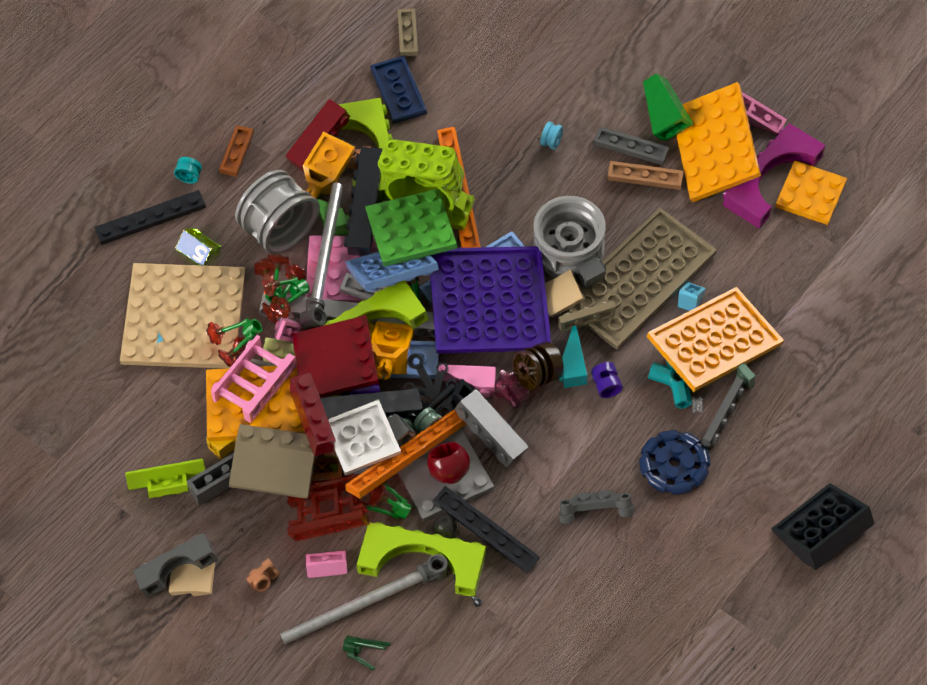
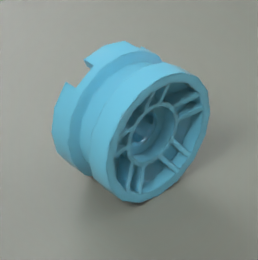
[540,121,563,150]

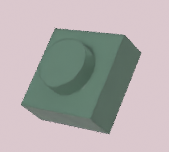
[736,363,756,389]

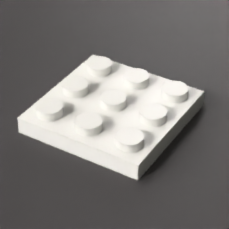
[328,400,401,475]

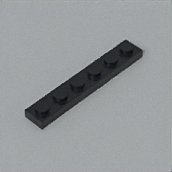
[94,190,206,245]
[433,486,540,574]

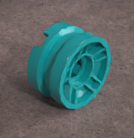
[173,157,202,184]

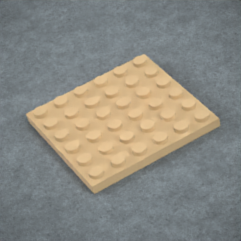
[120,263,246,368]

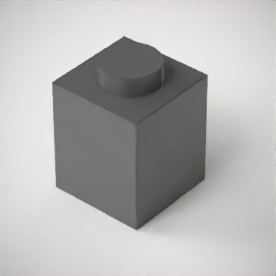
[575,256,606,289]

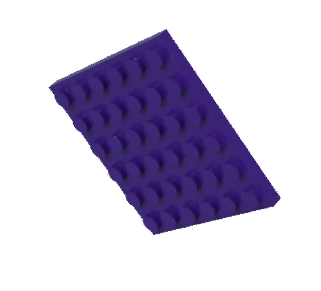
[430,246,551,353]

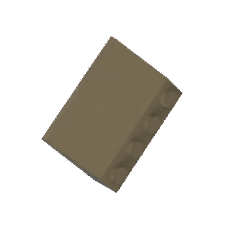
[229,424,317,499]

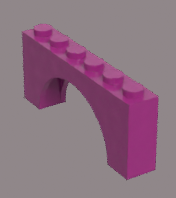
[723,123,825,229]

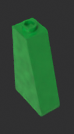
[643,73,693,142]

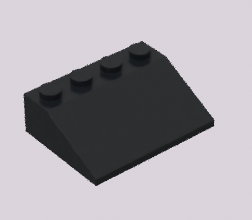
[771,483,875,570]

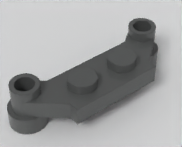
[559,490,634,524]

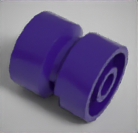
[591,362,623,398]

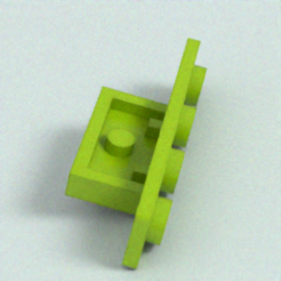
[125,459,205,498]

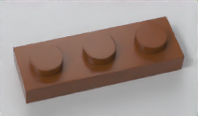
[219,125,254,177]

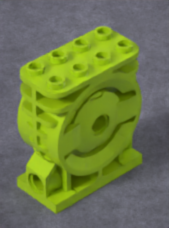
[378,140,475,230]

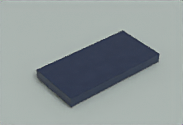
[370,55,427,124]

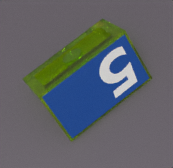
[175,228,222,266]

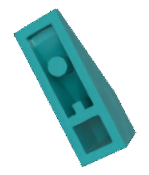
[559,326,587,388]

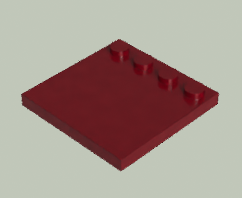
[292,315,379,398]

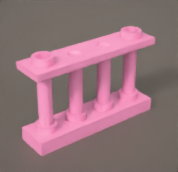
[211,335,296,423]

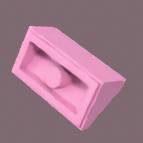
[306,550,347,578]

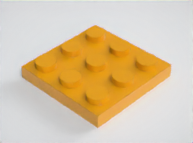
[775,161,847,225]

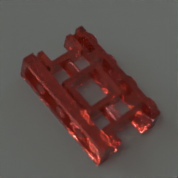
[287,474,370,542]

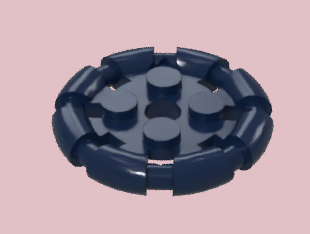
[639,430,710,495]

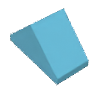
[678,282,706,311]

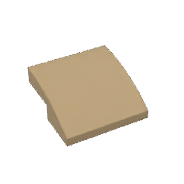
[545,269,585,318]
[169,562,215,596]

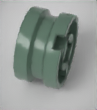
[413,407,442,432]

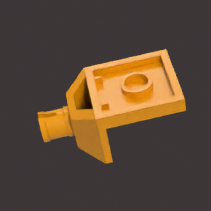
[303,132,356,199]
[371,321,414,380]

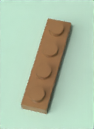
[607,161,684,190]

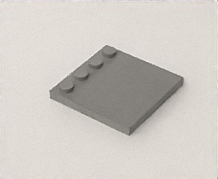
[397,428,494,522]

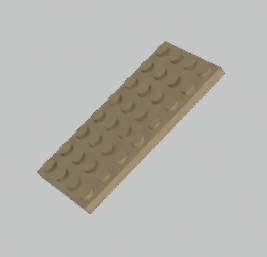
[566,207,717,350]

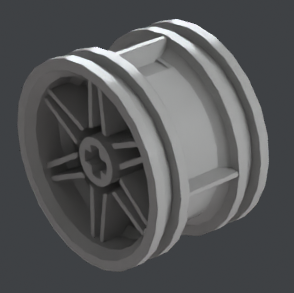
[235,170,320,255]
[534,196,605,280]

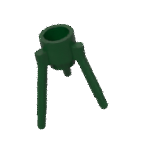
[343,635,391,671]

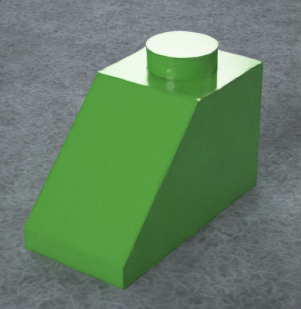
[317,199,350,236]

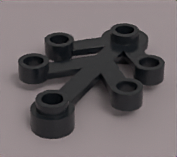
[403,353,458,417]

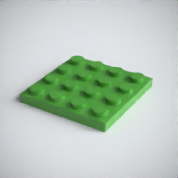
[365,189,457,267]

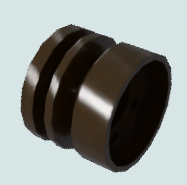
[512,342,564,390]

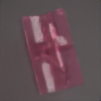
[494,369,529,409]

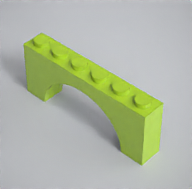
[339,98,392,201]
[323,280,429,329]
[357,522,486,597]

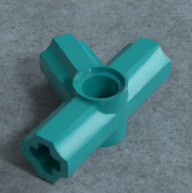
[648,360,692,409]

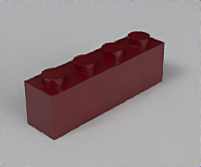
[285,99,351,172]
[289,373,336,456]

